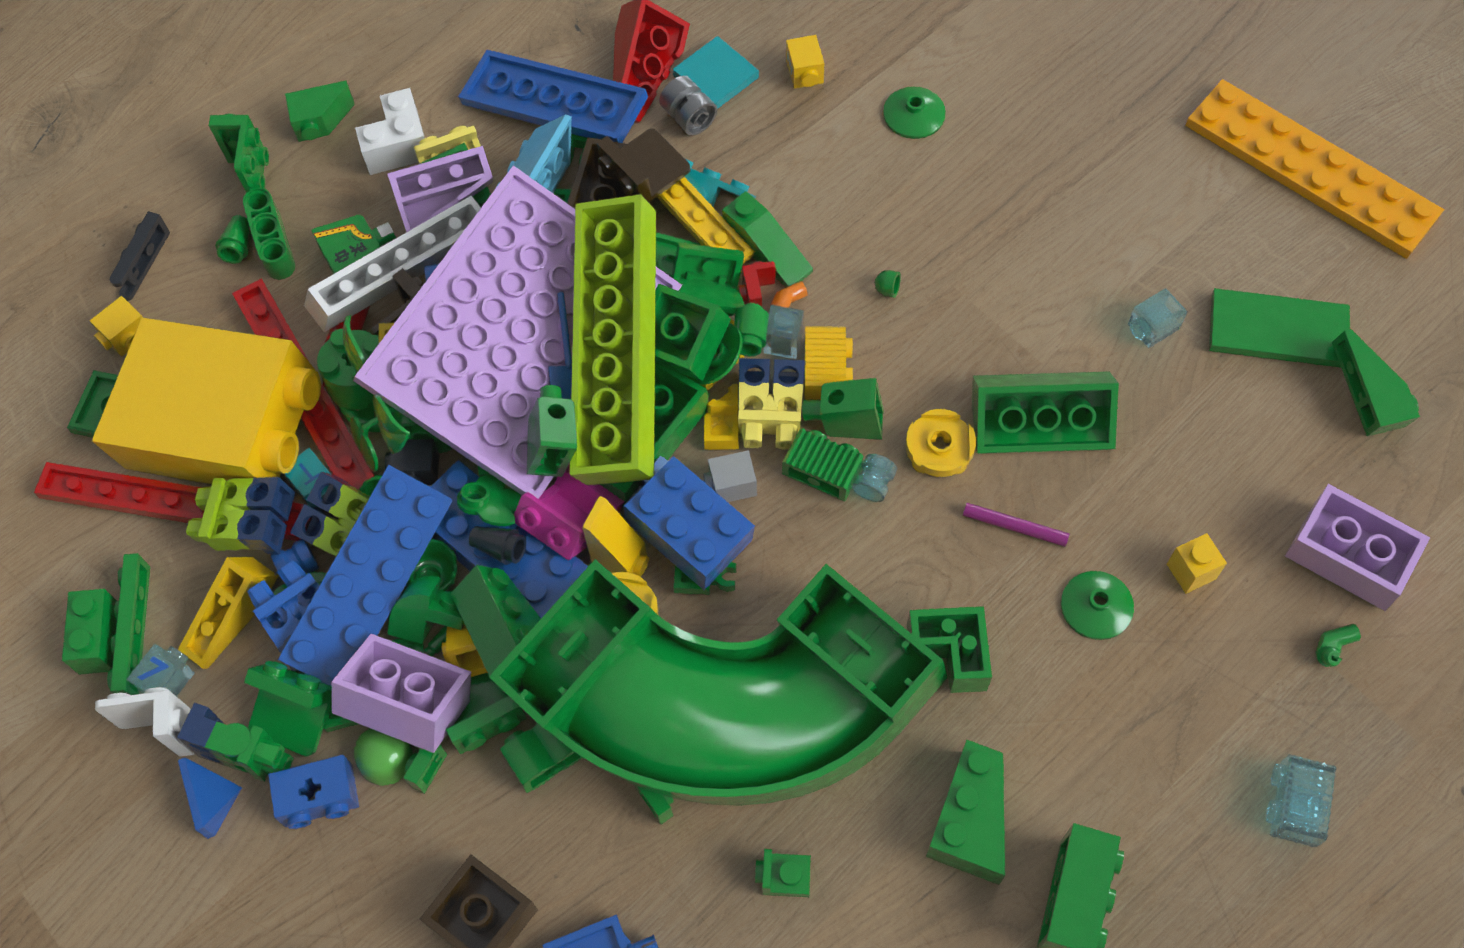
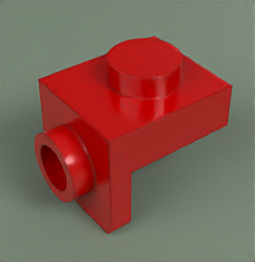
[738,261,776,306]

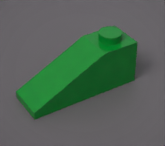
[722,191,813,287]
[1332,329,1420,437]

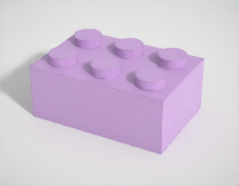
[1285,484,1430,611]
[331,634,471,753]

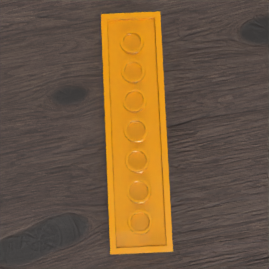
[1185,79,1445,259]

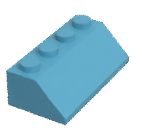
[496,114,572,193]

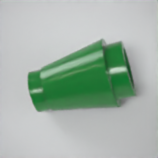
[215,215,250,264]

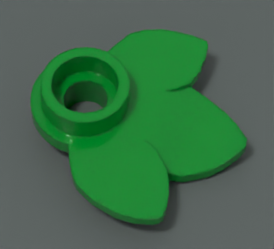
[457,474,522,526]

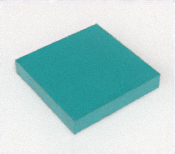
[673,36,759,109]

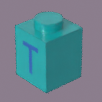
[284,448,331,507]

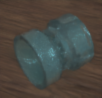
[852,454,898,502]

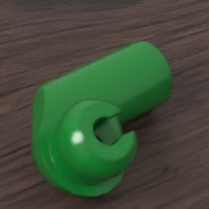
[1315,624,1361,667]

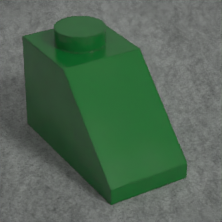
[285,80,355,142]

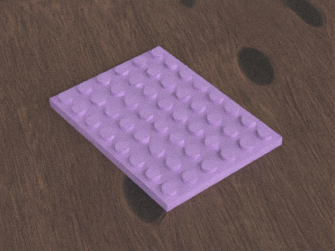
[353,165,682,499]

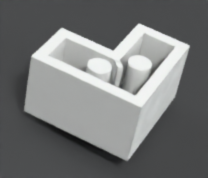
[355,88,425,175]

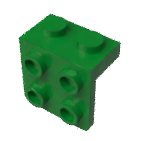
[208,114,269,193]
[671,242,745,316]
[244,661,332,756]
[446,673,527,755]

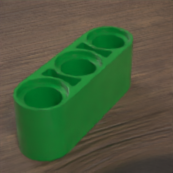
[243,187,295,280]

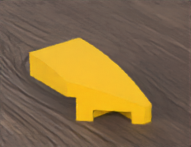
[704,384,739,450]

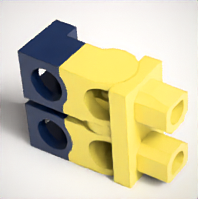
[738,358,805,450]

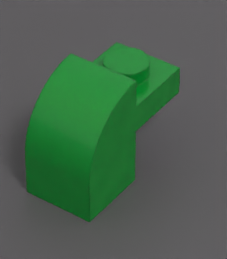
[387,576,464,644]

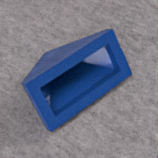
[178,757,242,839]

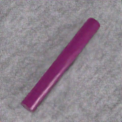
[963,502,1070,547]

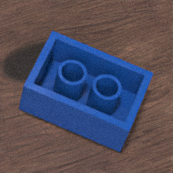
[624,456,755,590]

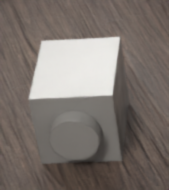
[703,450,757,502]

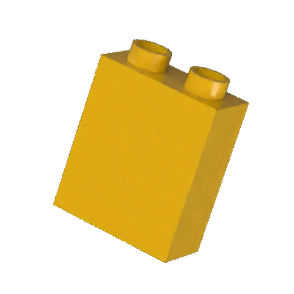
[92,318,321,484]

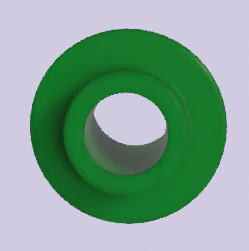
[734,303,769,357]

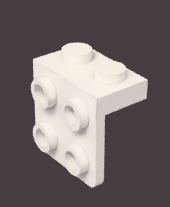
[95,687,195,757]

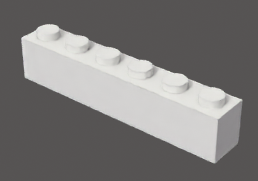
[304,196,481,332]

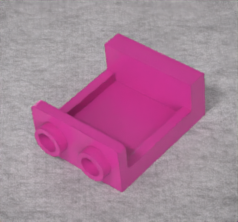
[514,464,625,560]

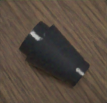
[469,526,526,565]

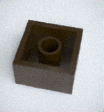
[420,854,538,948]

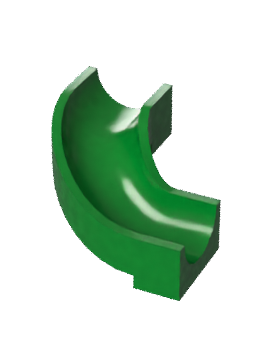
[489,559,948,806]

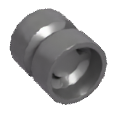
[659,75,718,135]

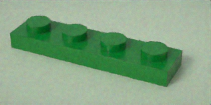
[107,553,150,695]

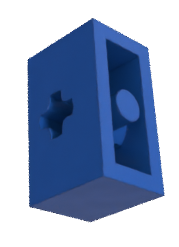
[268,755,359,829]

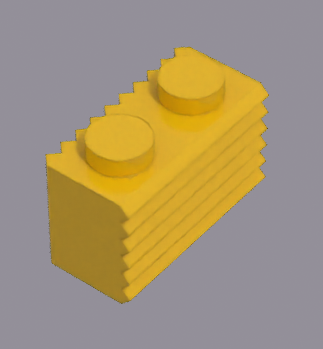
[805,326,853,400]

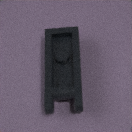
[109,211,170,301]

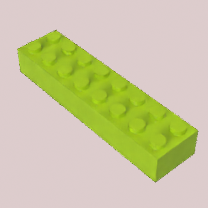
[570,194,656,485]

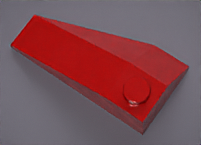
[613,0,690,123]

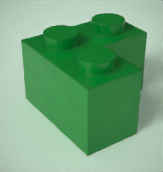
[906,606,992,693]

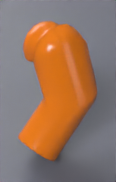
[769,281,808,323]

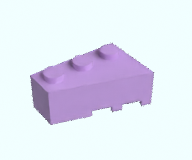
[387,146,493,232]

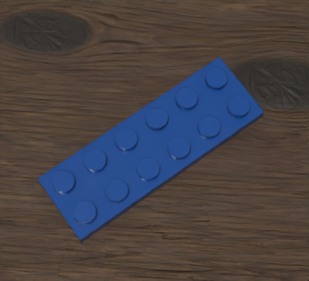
[458,50,648,143]
[278,464,453,686]

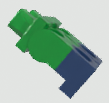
[177,702,294,782]

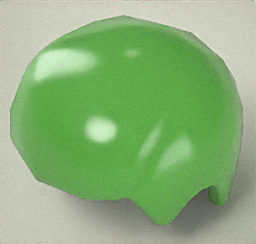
[354,728,413,786]

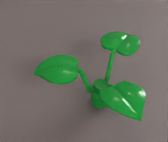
[343,315,410,472]

